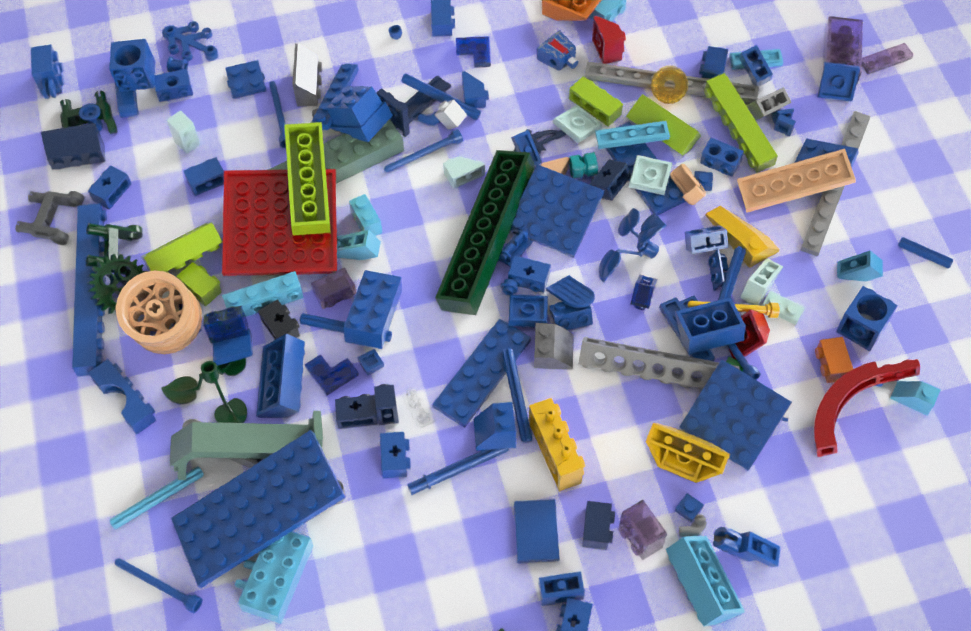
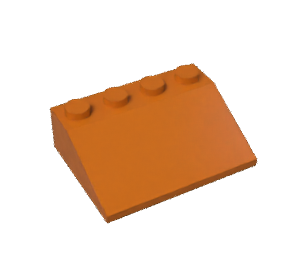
[542,0,601,21]

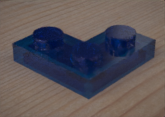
[456,36,491,68]
[304,354,359,396]

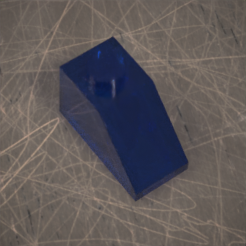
[630,275,658,310]

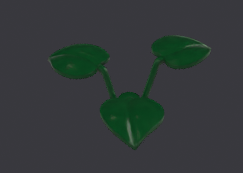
[161,358,248,423]

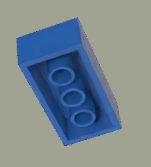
[343,270,402,349]

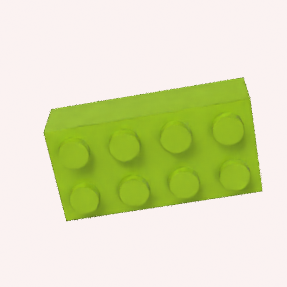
[141,222,223,273]

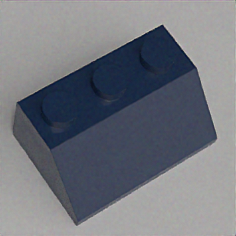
[41,123,106,170]

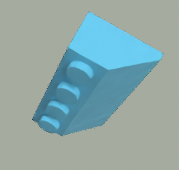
[665,536,745,627]

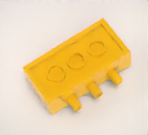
[528,397,585,492]

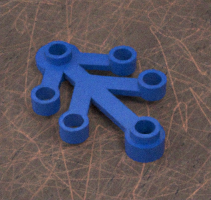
[162,21,219,61]

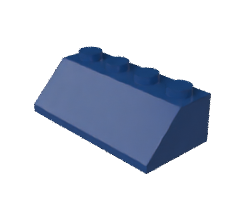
[256,334,305,418]

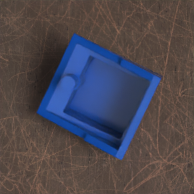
[327,86,393,142]

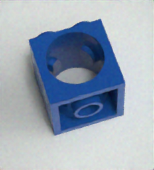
[109,38,155,92]
[836,286,898,351]

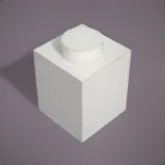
[435,100,467,130]

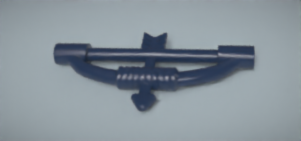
[513,129,566,154]

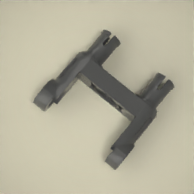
[15,191,85,245]

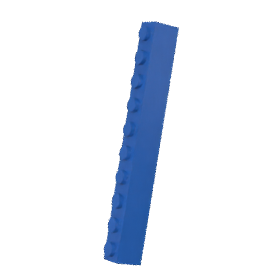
[72,203,107,377]

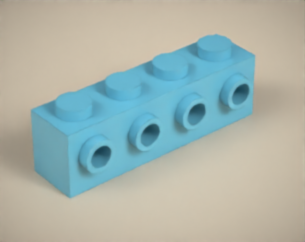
[222,271,304,322]

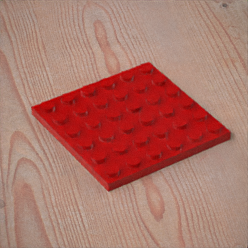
[222,169,337,276]

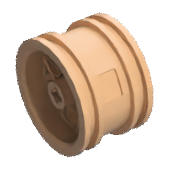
[116,271,203,355]

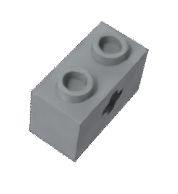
[747,87,792,121]

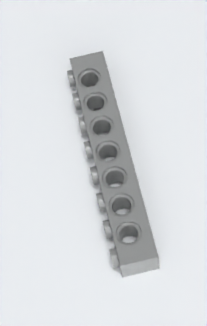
[578,337,739,391]

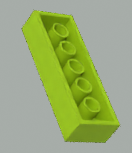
[284,122,330,235]

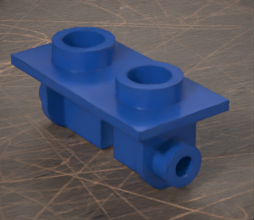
[498,230,533,267]
[708,249,728,291]

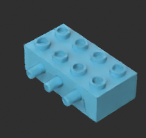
[235,532,314,624]

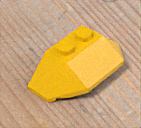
[646,422,730,483]

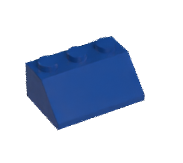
[675,297,746,355]

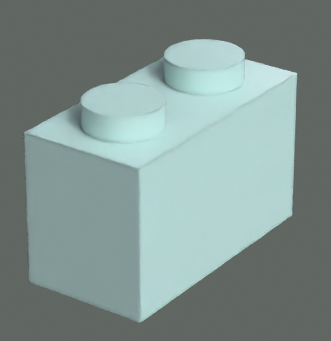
[166,110,200,154]

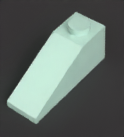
[740,258,784,305]

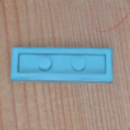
[729,49,784,70]

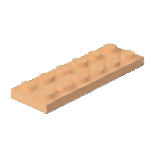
[737,149,856,213]

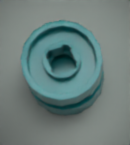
[569,152,598,179]

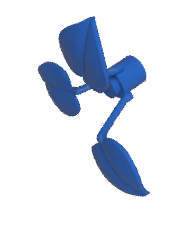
[599,208,667,283]

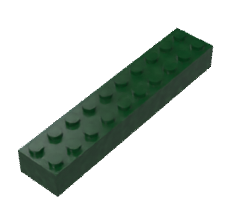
[435,150,535,316]

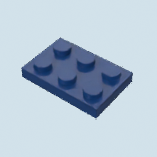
[794,138,859,167]

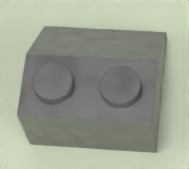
[534,323,574,370]

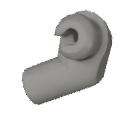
[679,514,707,537]

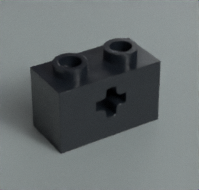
[258,299,300,340]

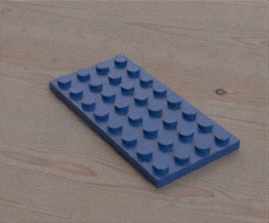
[171,430,346,588]

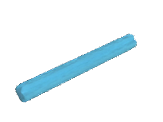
[109,466,204,529]

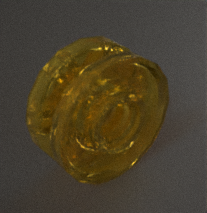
[651,65,688,104]

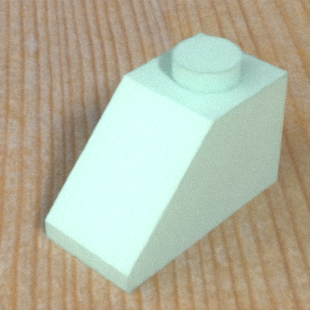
[443,156,485,189]

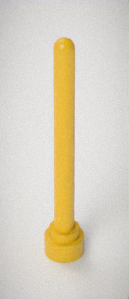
[687,301,780,318]

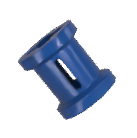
[166,57,188,72]

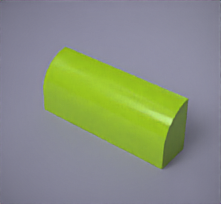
[625,94,701,155]

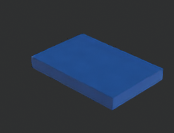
[514,499,560,563]

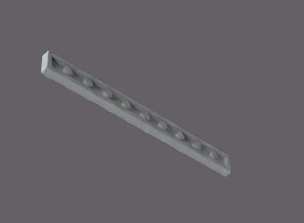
[584,61,759,103]
[800,110,871,257]

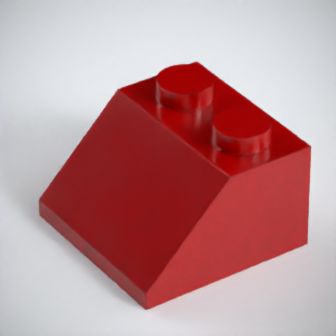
[592,16,626,64]

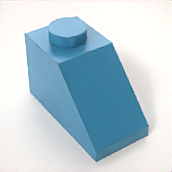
[837,250,883,282]

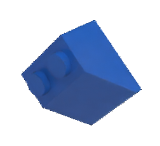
[473,402,516,451]

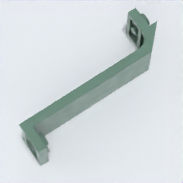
[170,410,323,480]

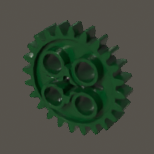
[87,254,148,315]

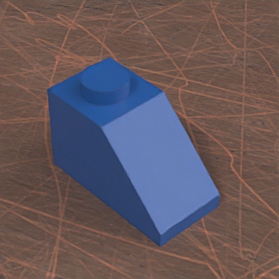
[462,71,489,108]

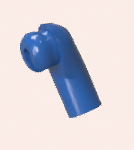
[418,111,441,126]

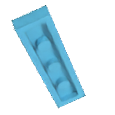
[595,121,670,149]

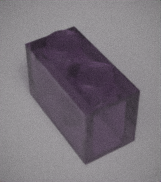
[311,267,356,310]

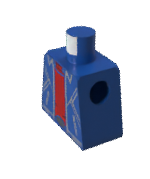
[537,30,579,71]

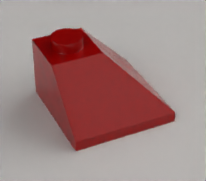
[728,309,770,360]

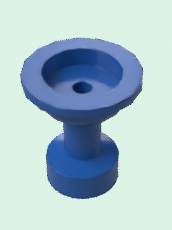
[79,103,103,131]

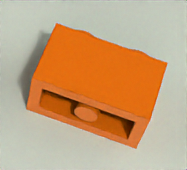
[815,337,853,383]

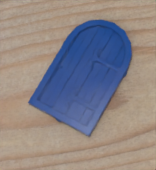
[546,275,595,308]

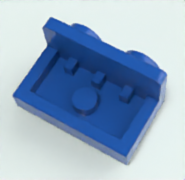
[549,302,593,330]

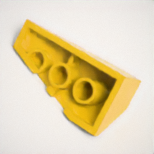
[705,205,780,268]

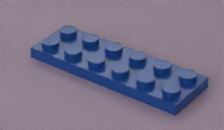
[605,122,686,216]
[432,318,531,428]

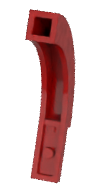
[814,359,921,457]

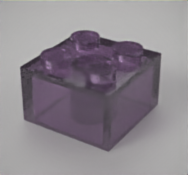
[618,499,668,561]

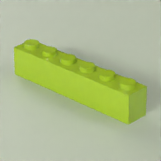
[704,73,778,173]

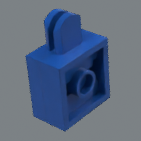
[30,44,65,99]

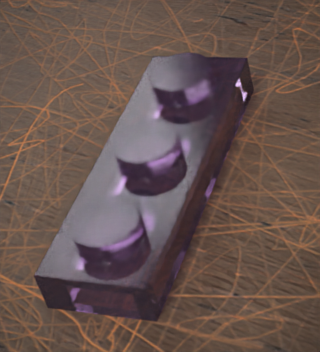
[859,42,914,75]

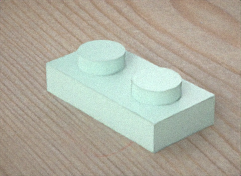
[762,291,805,325]

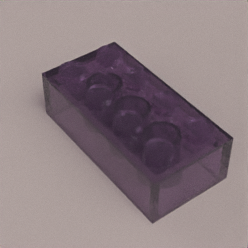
[822,16,863,86]

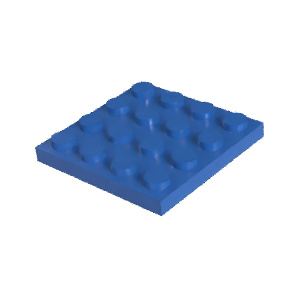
[509,164,604,258]
[679,359,792,471]

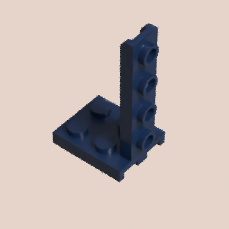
[376,75,451,137]

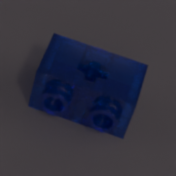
[203,305,249,344]

